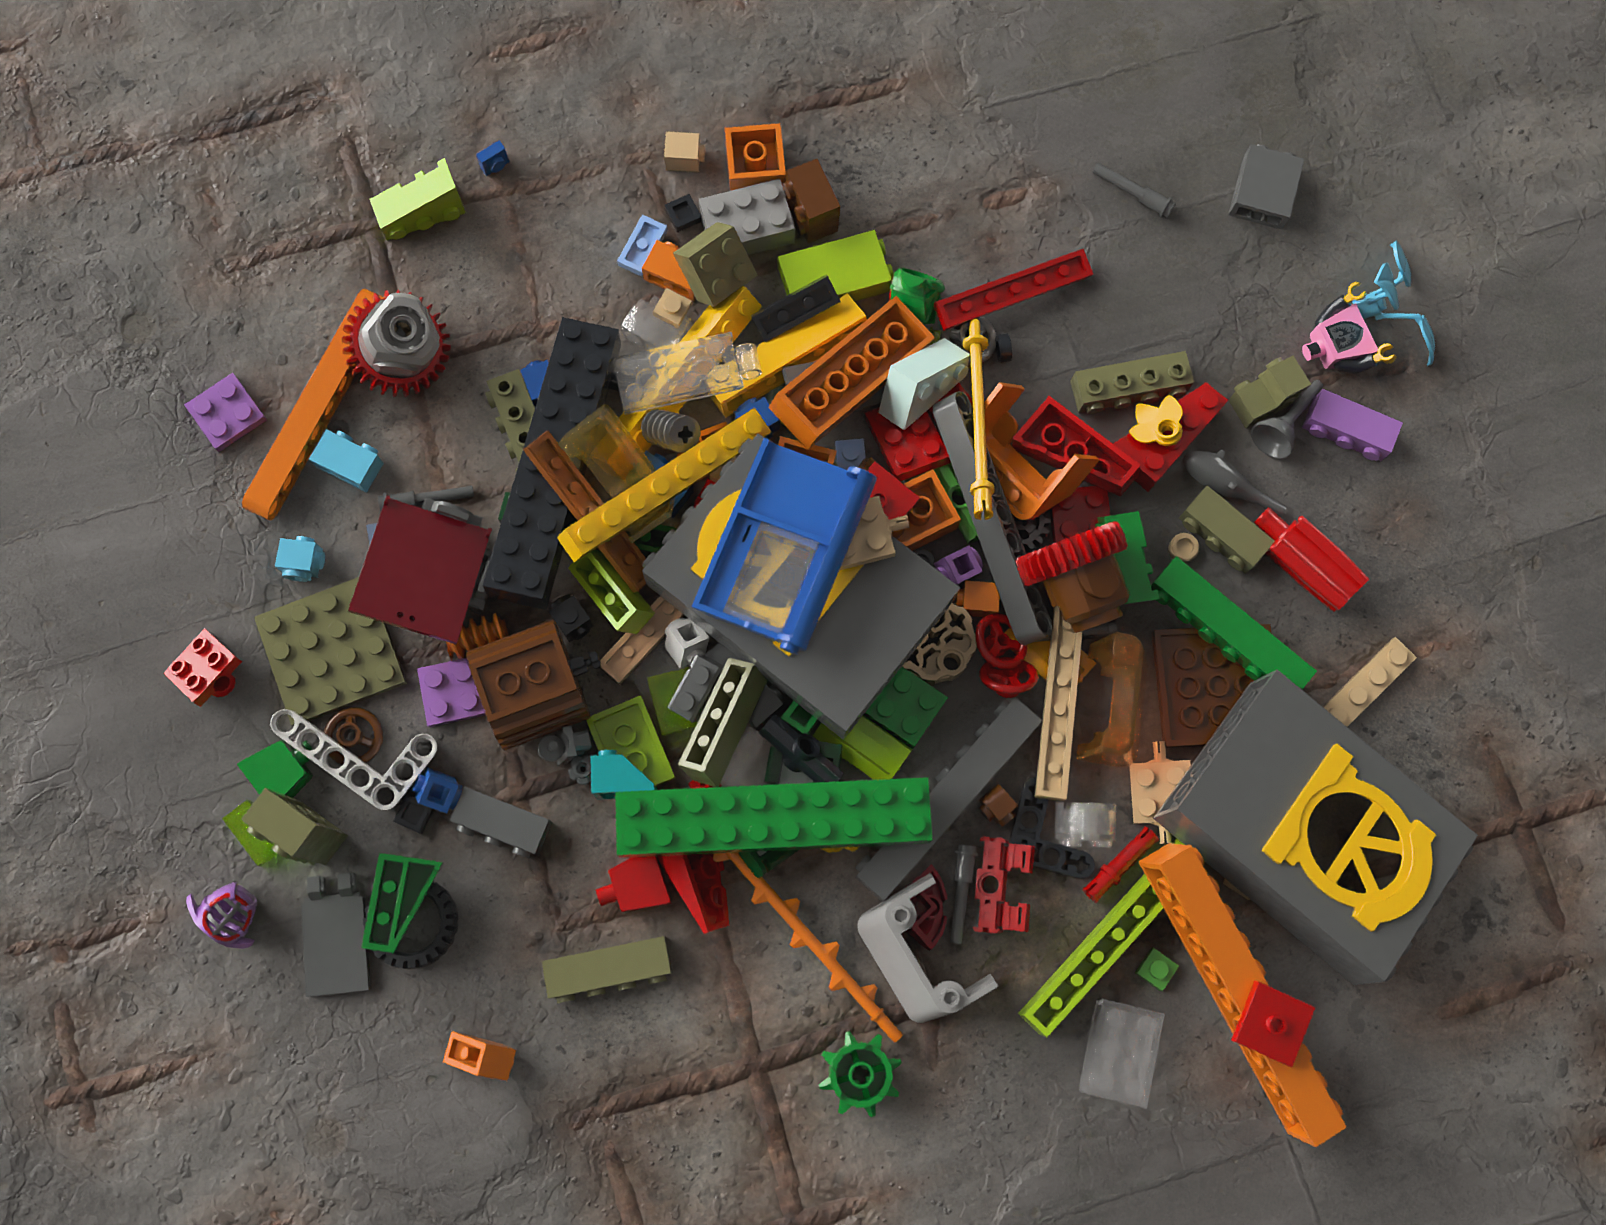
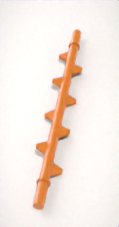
[713,853,903,1043]

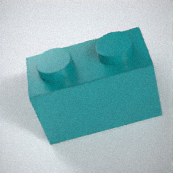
[591,750,657,800]

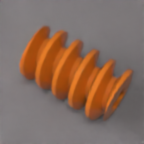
[446,613,509,661]

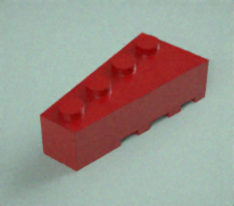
[1114,382,1228,492]
[1012,396,1141,497]

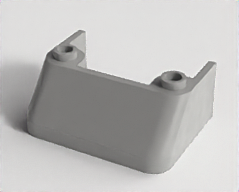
[858,873,998,1023]

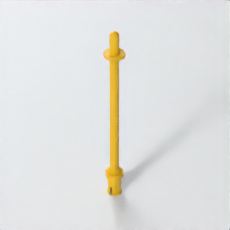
[963,318,995,520]

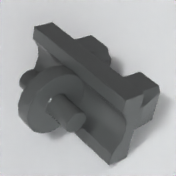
[537,726,591,766]

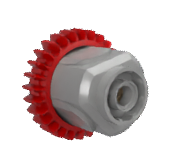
[341,290,451,397]

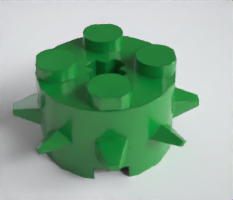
[819,1031,902,1118]

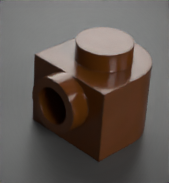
[978,784,1018,827]

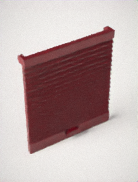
[348,495,492,644]

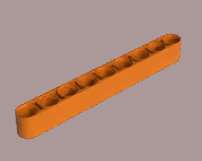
[242,288,383,521]

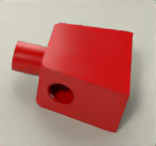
[595,856,672,913]

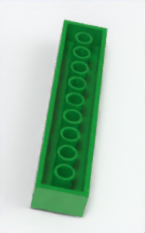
[615,777,932,858]

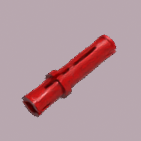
[1082,827,1159,903]

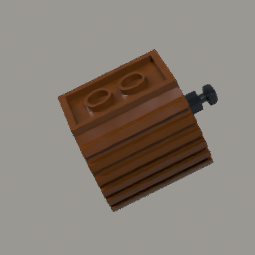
[466,619,601,751]

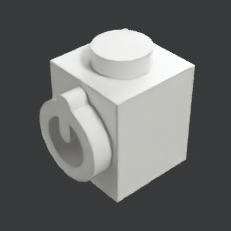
[664,618,709,669]

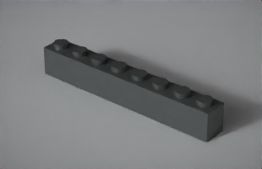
[855,697,1043,902]

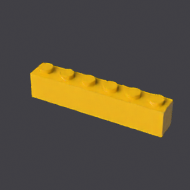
[703,293,867,418]

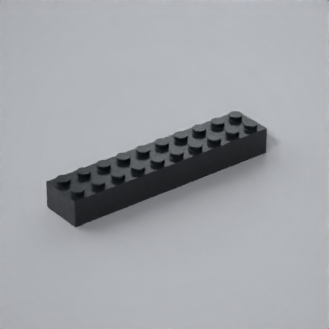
[483,317,621,610]

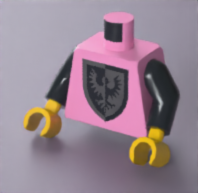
[1302,282,1396,374]

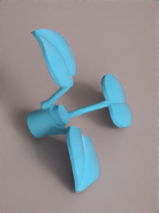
[1352,240,1435,366]

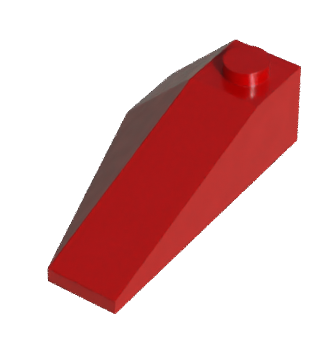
[656,854,730,934]

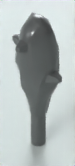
[1183,449,1286,517]

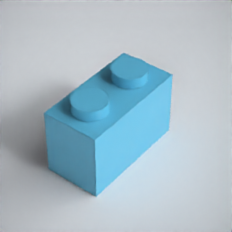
[309,429,384,493]

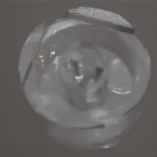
[1055,802,1116,847]

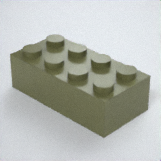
[241,788,348,866]

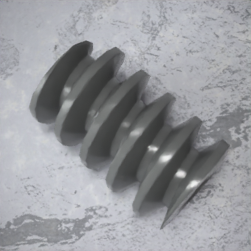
[641,409,701,453]

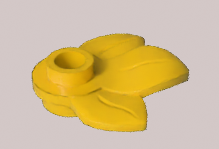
[1129,395,1183,446]

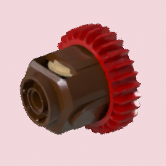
[1016,521,1130,633]

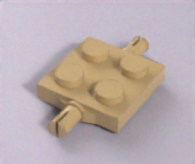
[806,496,909,570]
[1130,741,1192,844]

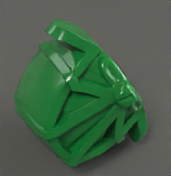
[889,267,945,324]

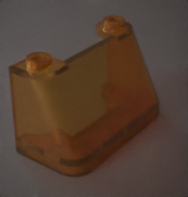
[1076,632,1148,767]

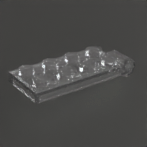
[613,331,762,415]

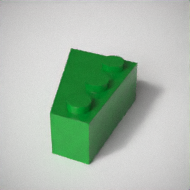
[1095,511,1160,604]
[361,853,444,953]

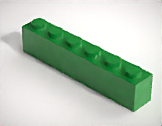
[1150,556,1317,690]

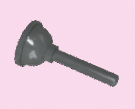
[1251,380,1323,459]

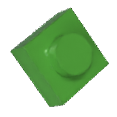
[1135,948,1179,991]

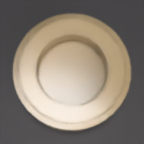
[1168,533,1199,563]

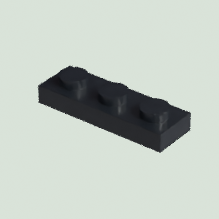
[751,274,841,342]

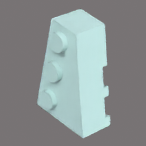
[878,338,970,430]

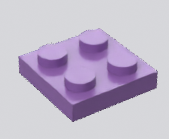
[184,373,267,452]
[417,658,486,727]

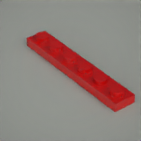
[934,249,1093,331]

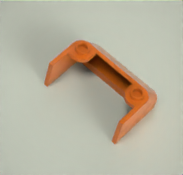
[984,382,1099,520]

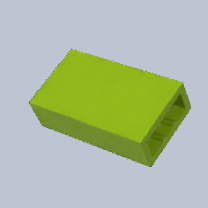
[778,230,894,301]

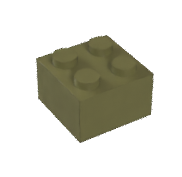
[673,222,758,307]

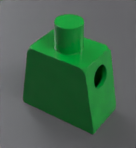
[237,740,315,798]

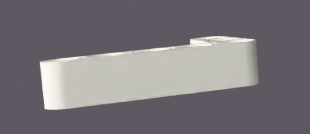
[270,709,437,810]

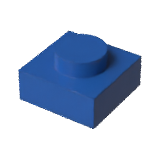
[476,140,509,176]

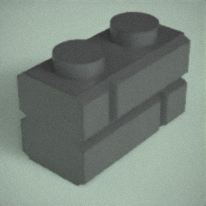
[667,654,724,722]

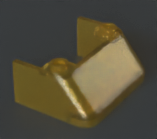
[558,403,675,543]

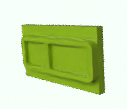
[813,715,912,780]

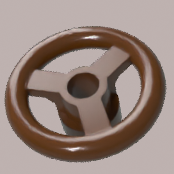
[324,708,383,765]

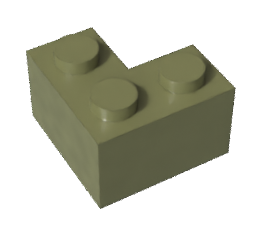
[1228,356,1311,429]

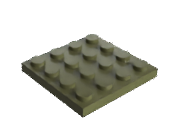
[254,577,407,727]

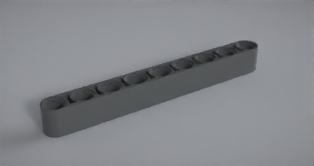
[933,391,1053,645]

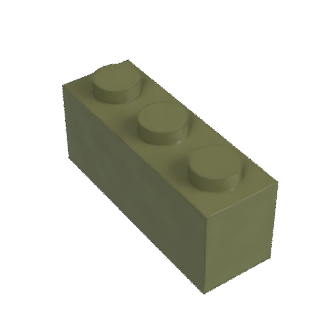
[1179,485,1274,574]

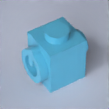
[275,536,325,582]

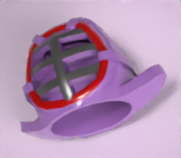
[186,882,257,949]

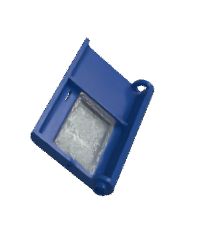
[691,438,877,655]

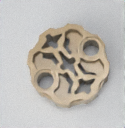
[903,603,977,686]

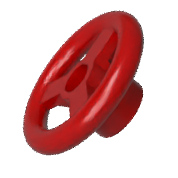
[975,613,1028,669]
[979,657,1039,698]

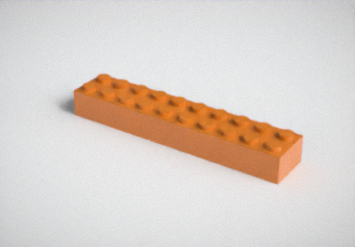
[1138,843,1347,1147]

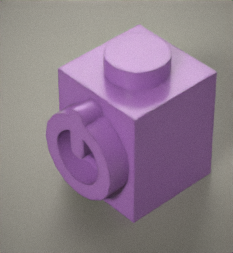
[934,545,983,584]

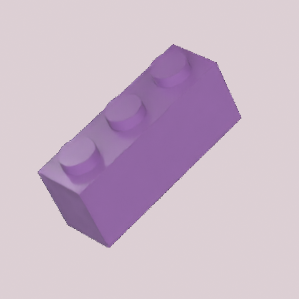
[1302,389,1403,461]

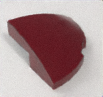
[903,864,947,951]

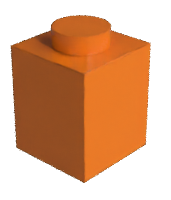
[956,580,1000,617]

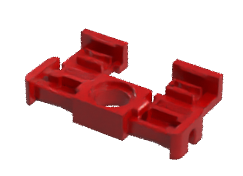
[973,837,1035,934]

